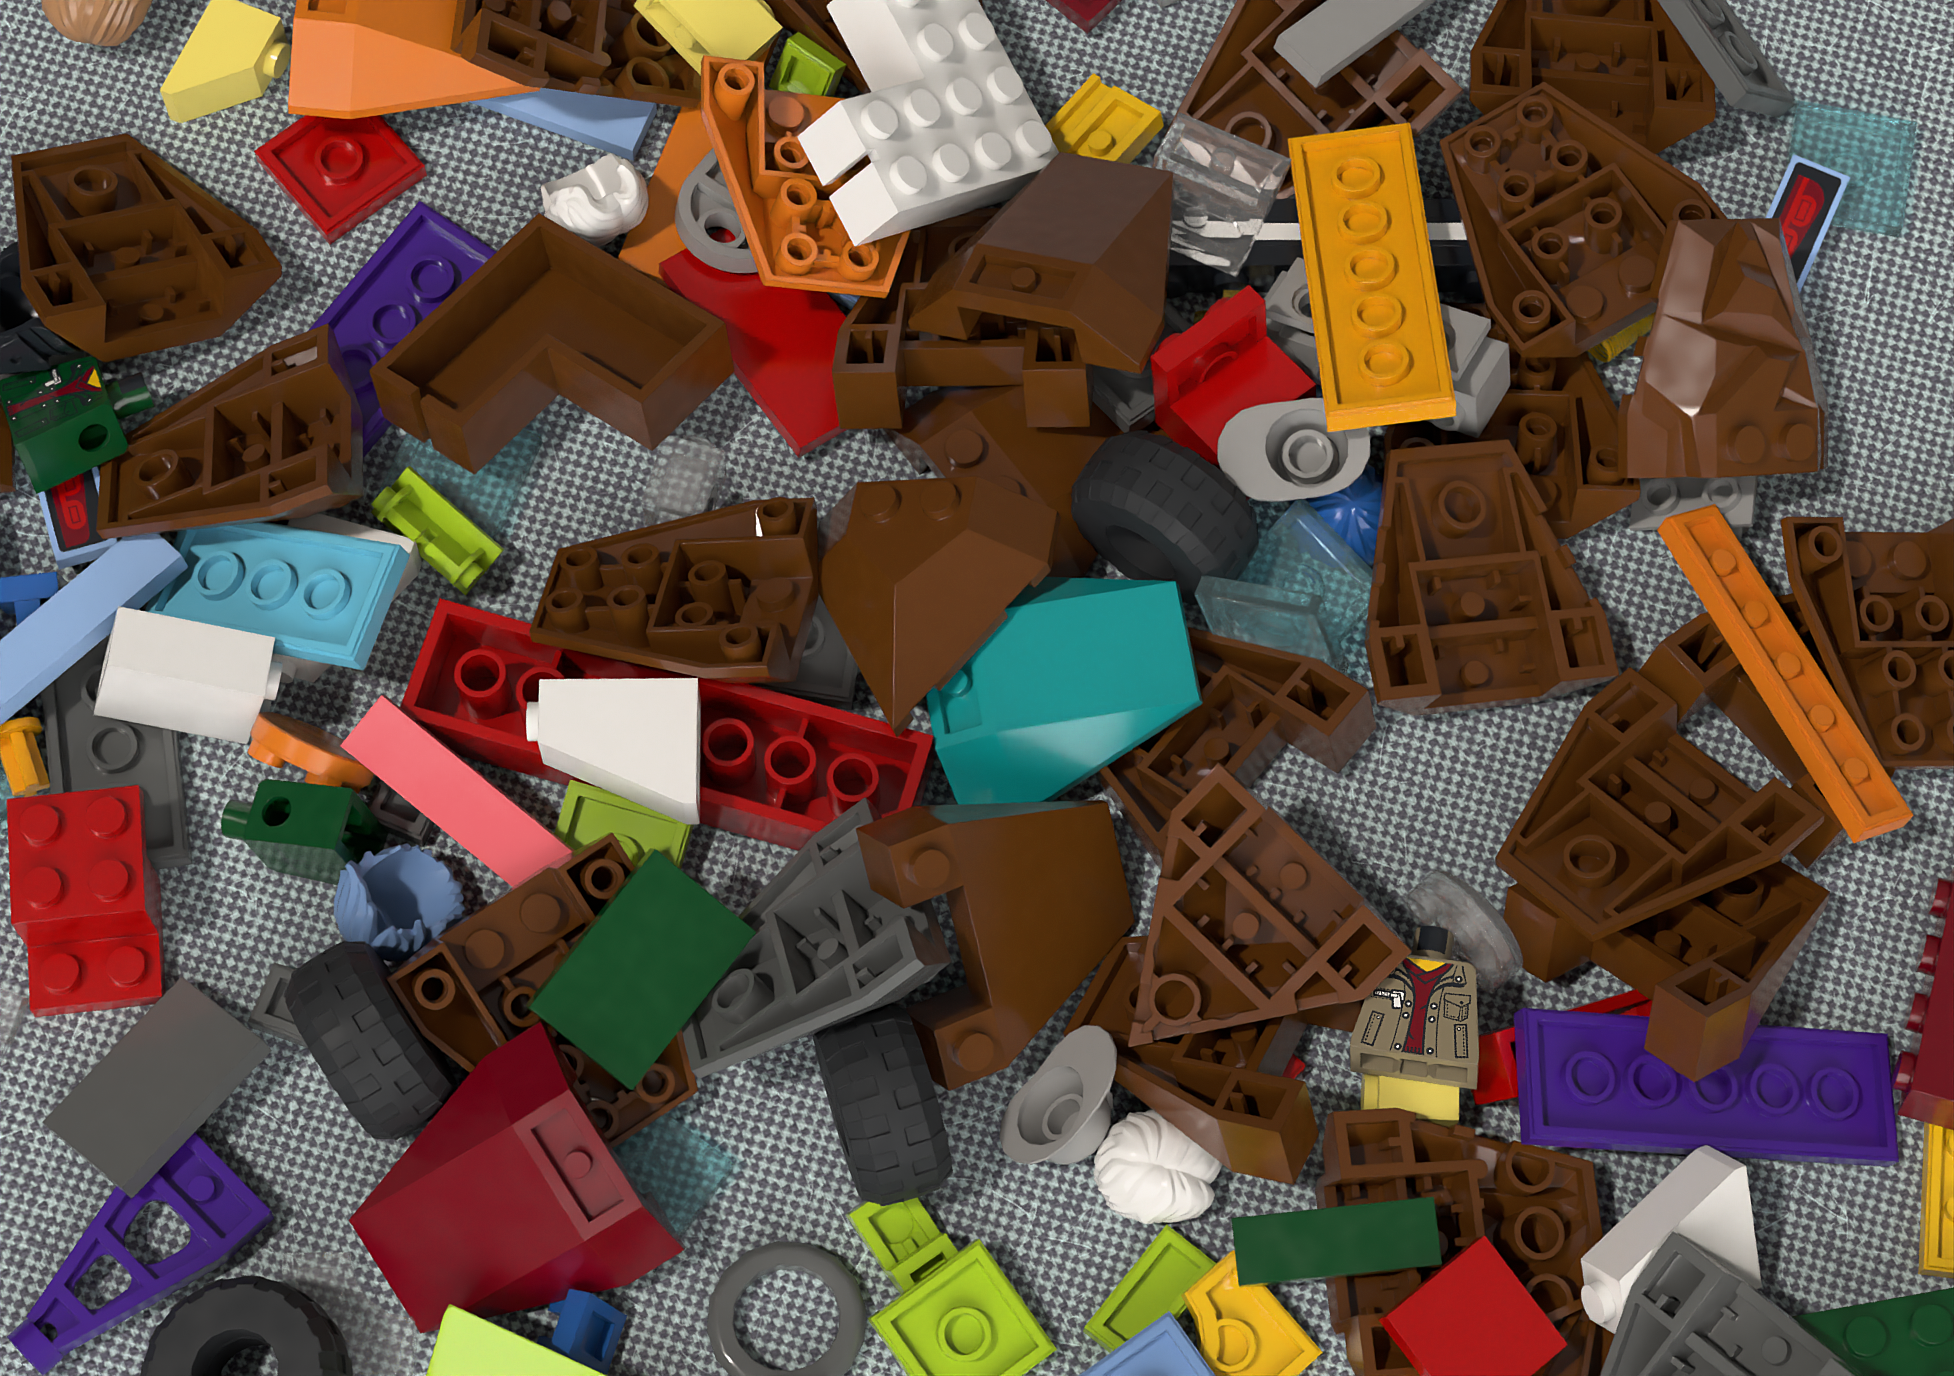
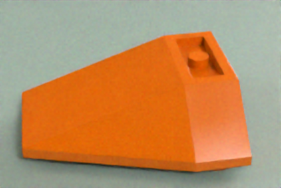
[288,0,540,119]
[701,55,911,298]

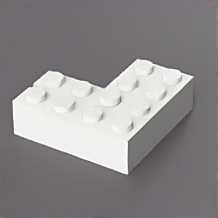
[797,0,1059,247]

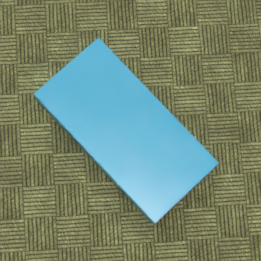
[145,522,410,670]

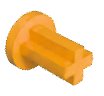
[0,717,50,797]

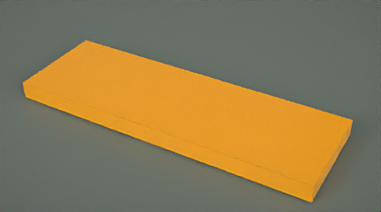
[1288,123,1456,432]

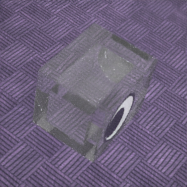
[641,435,727,526]

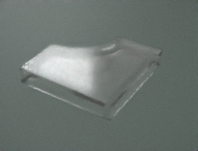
[277,1252,417,1376]

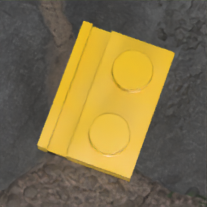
[1045,73,1164,164]

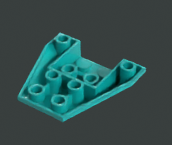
[926,577,1203,805]

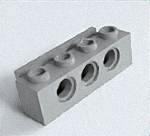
[1264,257,1510,438]

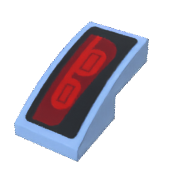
[1766,154,1850,294]
[38,465,118,570]

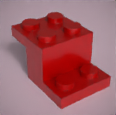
[1150,285,1316,501]
[7,785,166,1017]

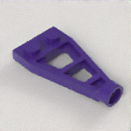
[6,1132,274,1376]

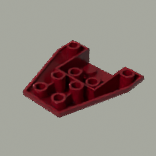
[349,1020,686,1334]

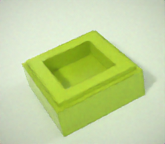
[769,32,847,97]

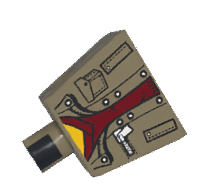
[1350,926,1479,1090]

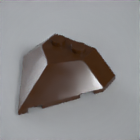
[818,476,1061,737]
[1128,763,1412,1047]

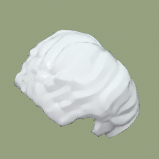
[541,153,649,247]
[1093,1110,1223,1224]

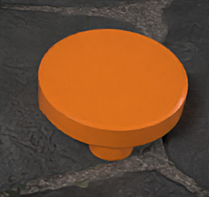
[247,712,374,794]

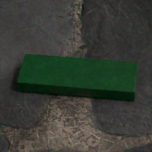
[1231,1197,1442,1288]

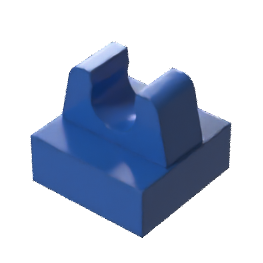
[0,572,68,626]
[537,1289,627,1375]

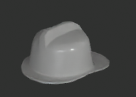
[1217,398,1370,502]
[999,1025,1117,1165]

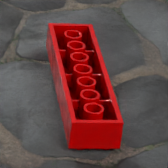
[400,598,934,851]

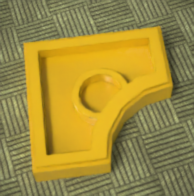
[1181,1250,1323,1376]

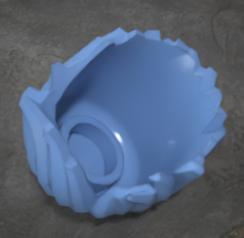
[334,843,465,962]

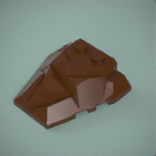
[450,0,701,108]
[1618,218,1828,478]
[1315,1108,1603,1376]

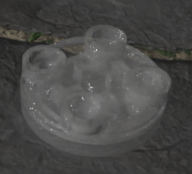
[1404,869,1523,994]

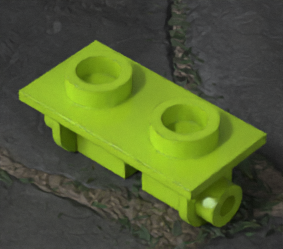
[371,466,504,596]

